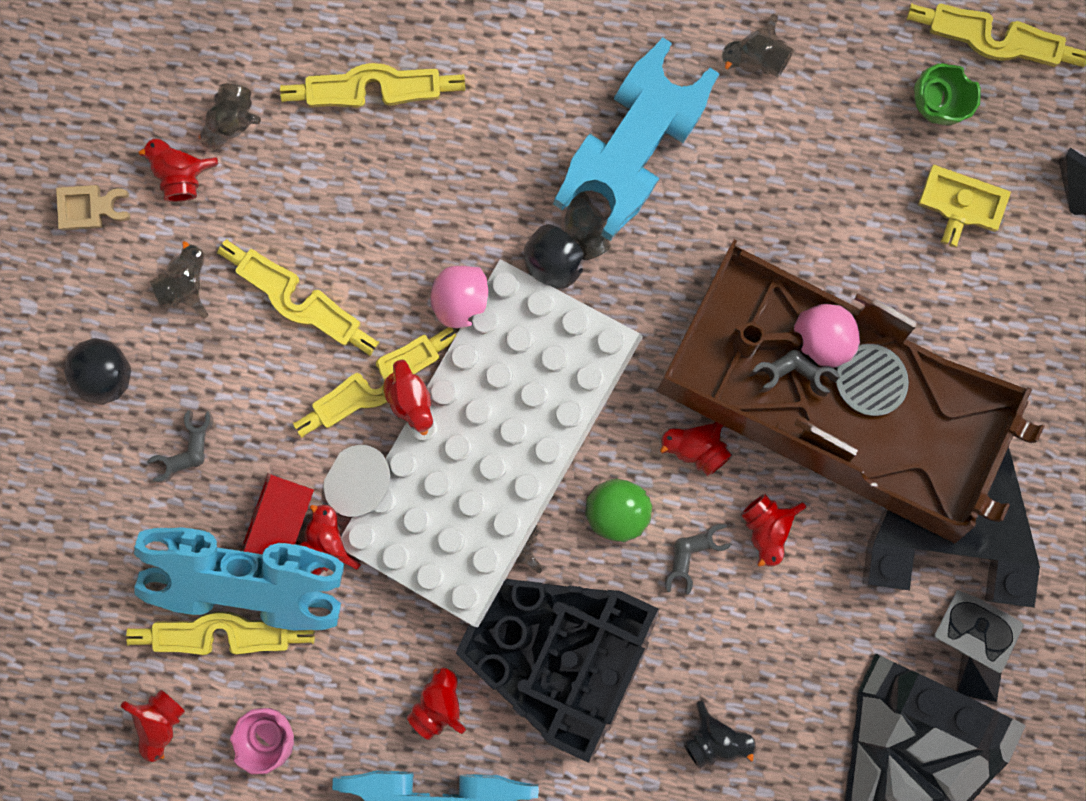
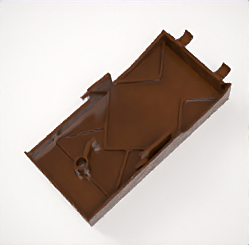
[656,239,1045,544]

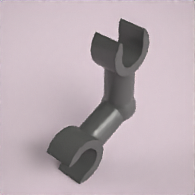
[749,349,840,397]
[147,409,213,483]
[665,524,732,595]

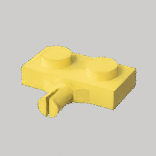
[918,164,1011,248]

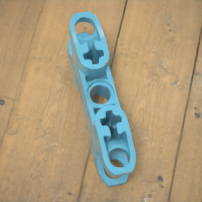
[553,37,720,241]
[134,527,344,631]
[332,770,539,801]

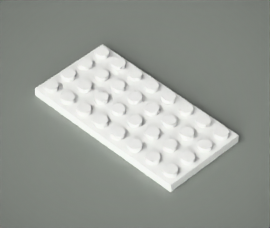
[341,259,643,628]

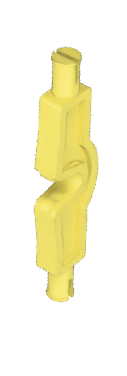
[906,3,1086,68]
[280,63,466,108]
[217,239,380,356]
[293,327,457,438]
[126,611,315,655]

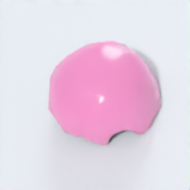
[431,266,488,328]
[794,304,860,368]
[230,708,294,774]

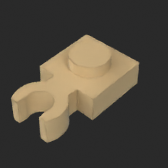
[56,185,131,231]

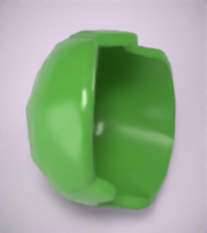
[914,63,981,126]
[585,478,652,542]

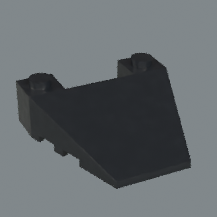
[862,447,1040,608]

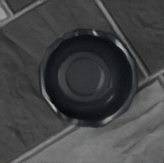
[523,224,584,289]
[64,338,131,405]

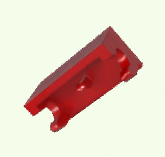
[240,473,314,554]

